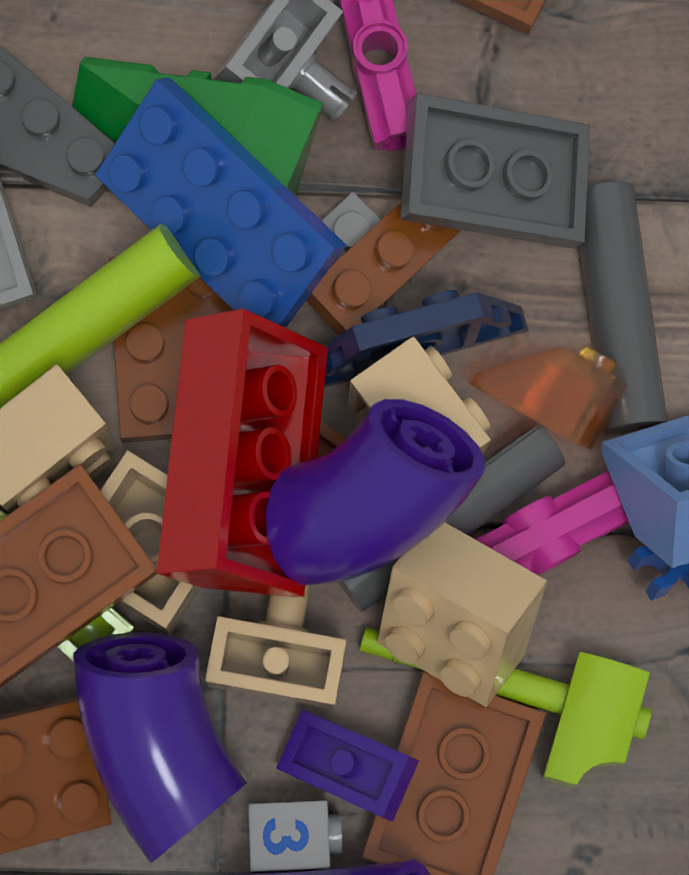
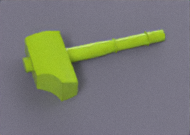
[360,627,652,788]

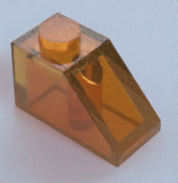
[470,345,628,449]

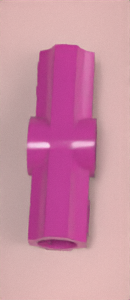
[338,0,416,152]
[474,471,629,575]

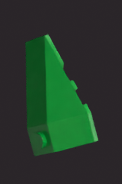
[72,57,324,196]

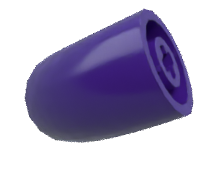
[266,399,486,585]
[73,632,247,863]

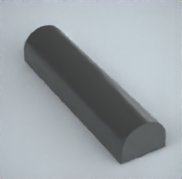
[578,181,668,434]
[338,425,565,612]

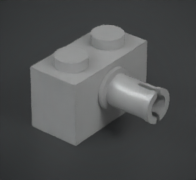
[212,0,357,122]

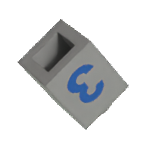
[248,801,342,871]

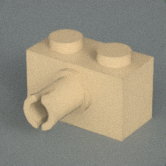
[205,585,347,710]

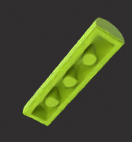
[0,224,201,408]

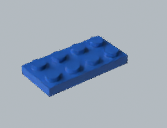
[95,77,347,328]

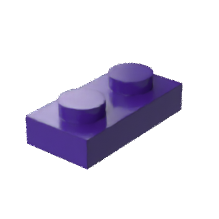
[276,709,419,822]

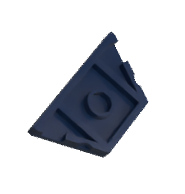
[324,290,529,388]

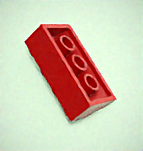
[156,309,328,598]

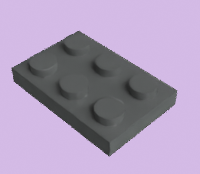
[401,93,590,249]

